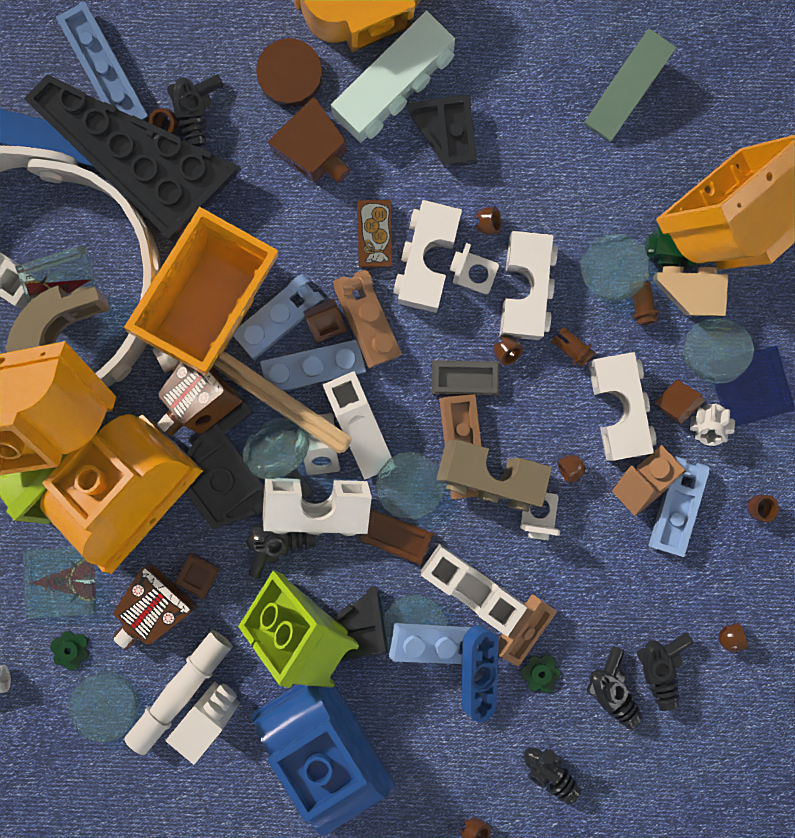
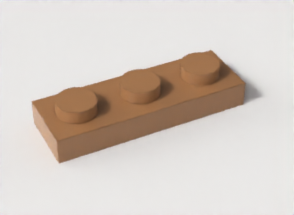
[439,394,482,499]

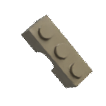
[436,439,552,512]

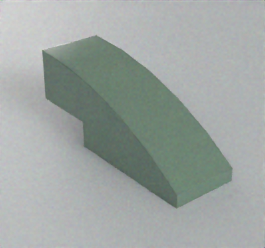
[583,28,677,142]

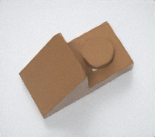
[612,445,687,517]

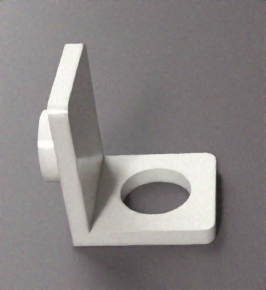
[450,243,499,295]
[301,413,340,475]
[520,493,560,540]

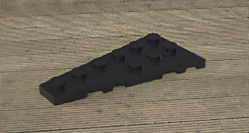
[24,75,242,242]

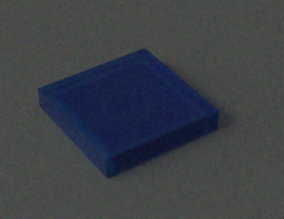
[709,346,795,427]

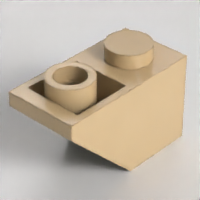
[653,266,728,316]

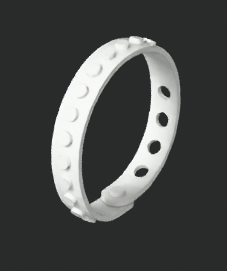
[0,145,161,387]

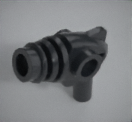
[167,74,223,147]
[246,525,316,579]
[636,632,694,711]
[586,646,642,729]
[522,747,581,805]

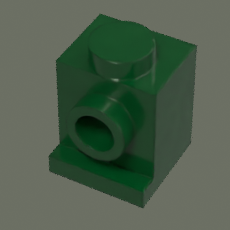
[644,226,697,271]

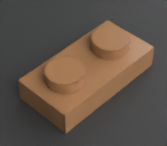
[498,594,558,667]

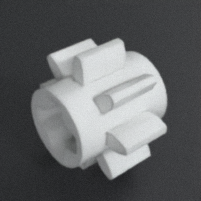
[690,404,735,446]

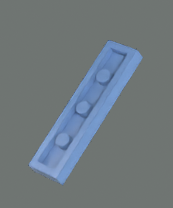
[56,1,149,122]

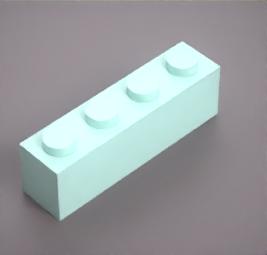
[331,10,455,143]

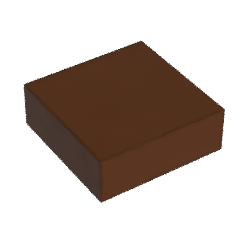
[303,299,347,343]
[654,379,705,424]
[174,553,221,599]

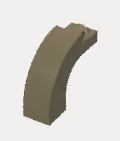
[6,285,110,353]

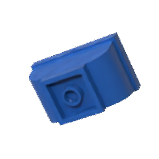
[251,677,395,837]

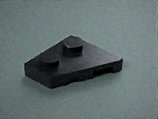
[406,94,477,168]
[334,586,389,663]

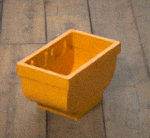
[293,0,421,53]
[656,135,795,270]
[124,207,278,376]
[0,341,117,475]
[40,414,203,574]

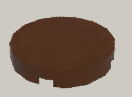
[256,38,323,106]

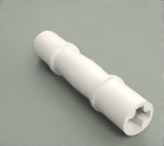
[124,630,233,755]

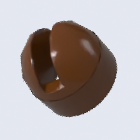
[149,108,179,134]
[475,207,502,235]
[493,336,523,366]
[557,455,586,485]
[747,494,779,522]
[719,623,748,652]
[461,817,491,838]

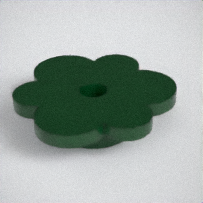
[50,631,89,670]
[521,655,560,693]

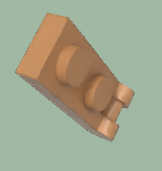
[334,270,402,369]

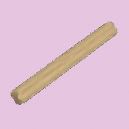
[212,351,352,453]

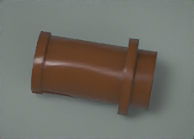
[629,281,660,326]
[551,326,595,367]

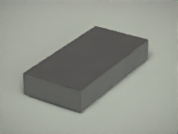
[431,360,499,396]

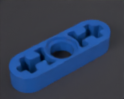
[461,625,499,723]

